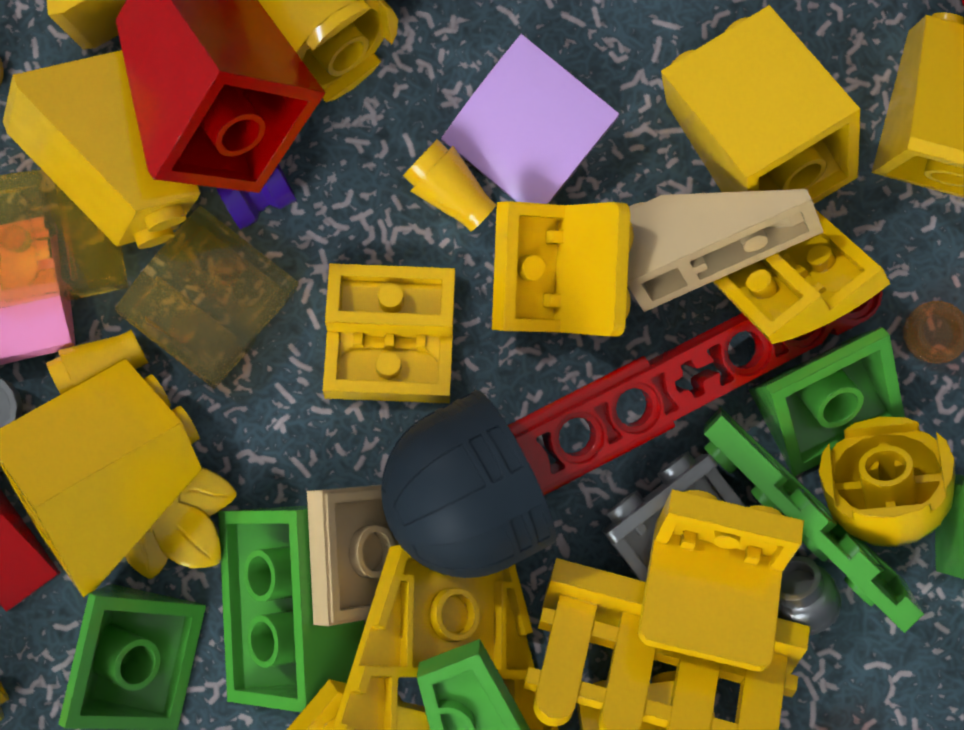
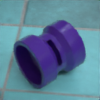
[216,164,297,230]

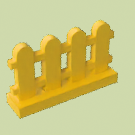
[523,558,810,730]

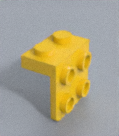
[492,201,634,337]
[638,489,804,671]

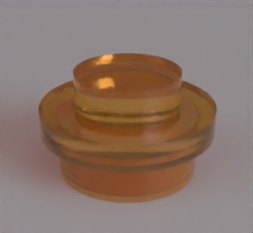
[904,301,964,364]

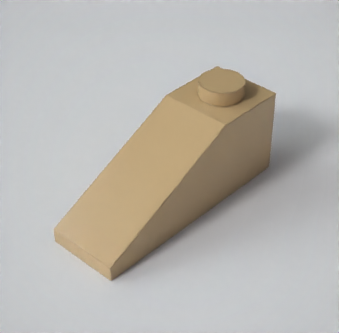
[627,189,824,312]

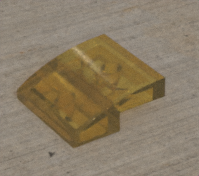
[0,169,129,308]
[115,205,299,389]

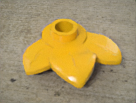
[125,467,237,579]

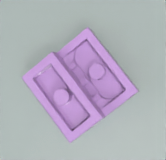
[441,34,620,204]

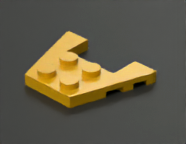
[332,545,559,730]

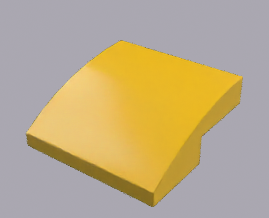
[713,210,890,344]
[322,263,455,404]

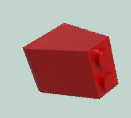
[116,0,326,193]

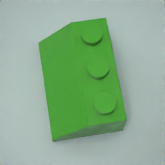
[218,506,364,712]

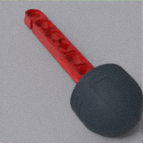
[381,291,883,578]

